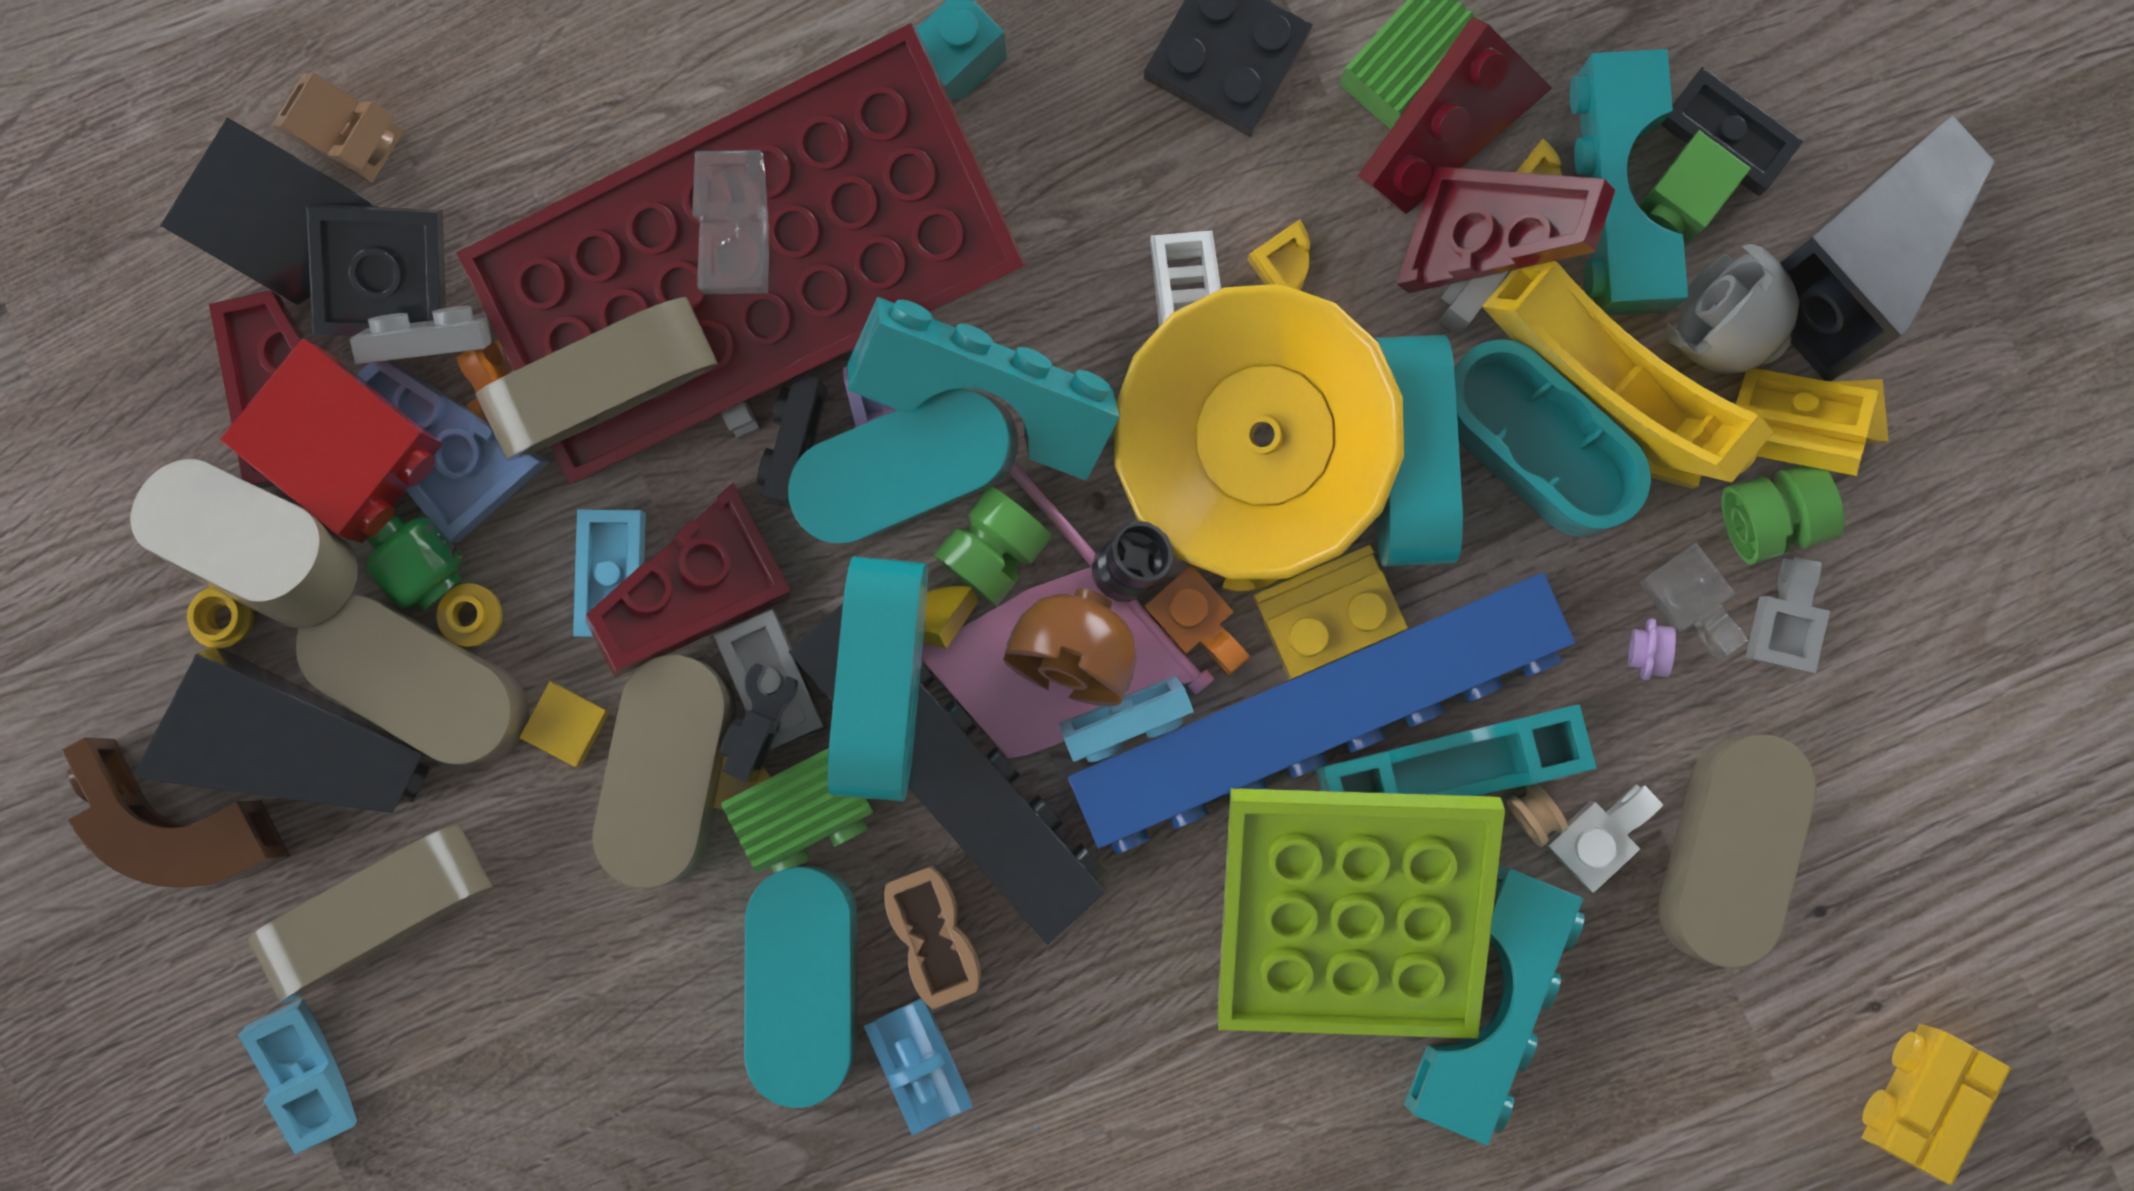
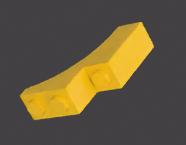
[1482,261,1774,482]

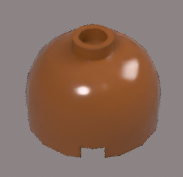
[1003,588,1137,706]

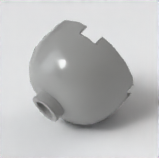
[1666,244,1800,375]

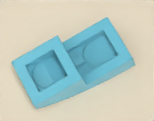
[238,998,357,1155]

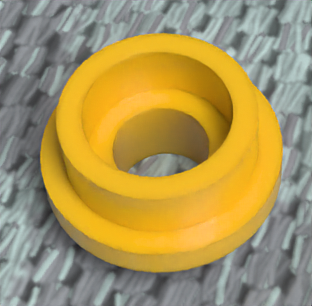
[437,583,503,647]
[187,587,254,649]

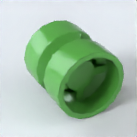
[1721,465,1845,565]
[933,486,1053,607]

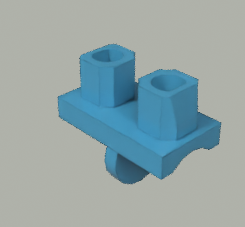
[864,998,973,1135]

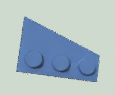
[357,360,550,543]

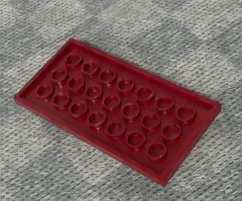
[456,23,1027,485]

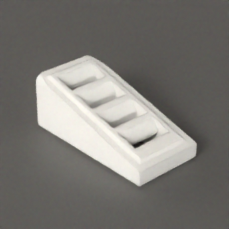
[1150,230,1221,327]

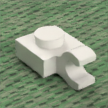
[1545,784,1663,893]

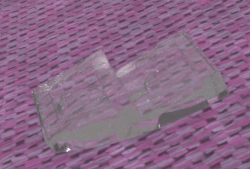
[692,150,769,294]

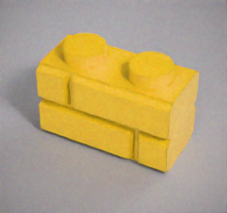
[1861,1023,2011,1186]

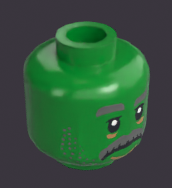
[364,515,463,611]

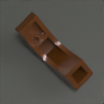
[62,737,290,888]

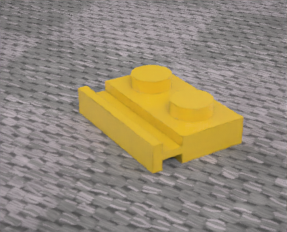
[1736,368,1879,476]
[1252,545,1408,680]

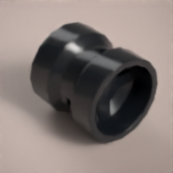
[1092,521,1173,602]

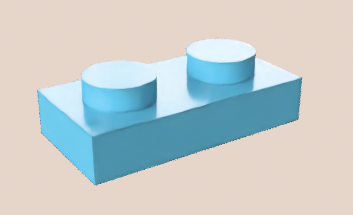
[573,509,646,638]
[1059,675,1194,762]

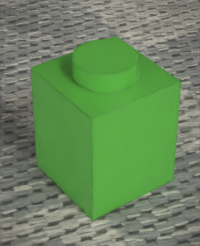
[1638,130,1751,244]

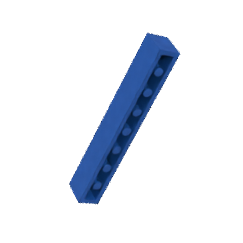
[1067,572,1575,855]

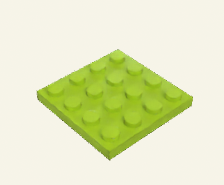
[1217,788,1505,1039]

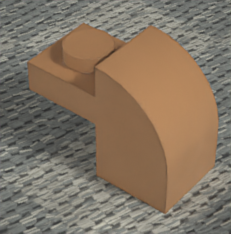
[271,72,404,183]

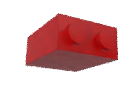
[220,338,443,544]

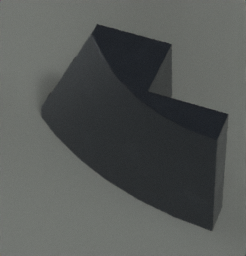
[160,117,379,305]

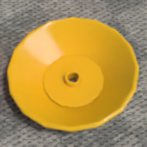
[1114,284,1404,580]

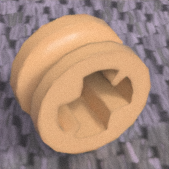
[1506,784,1568,847]

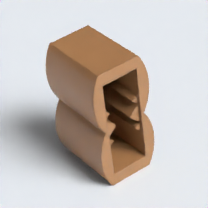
[884,864,982,1009]

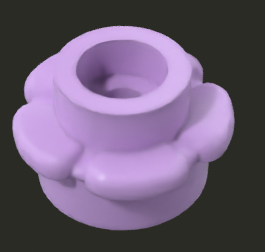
[1628,618,1676,680]

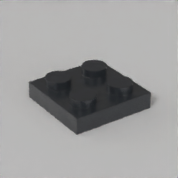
[1143,0,1313,137]
[306,204,446,336]

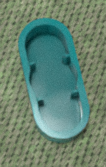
[1374,335,1463,566]
[1454,340,1651,537]
[788,388,1019,543]
[828,556,928,802]
[744,865,858,1108]

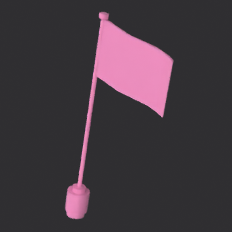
[922,462,1215,759]

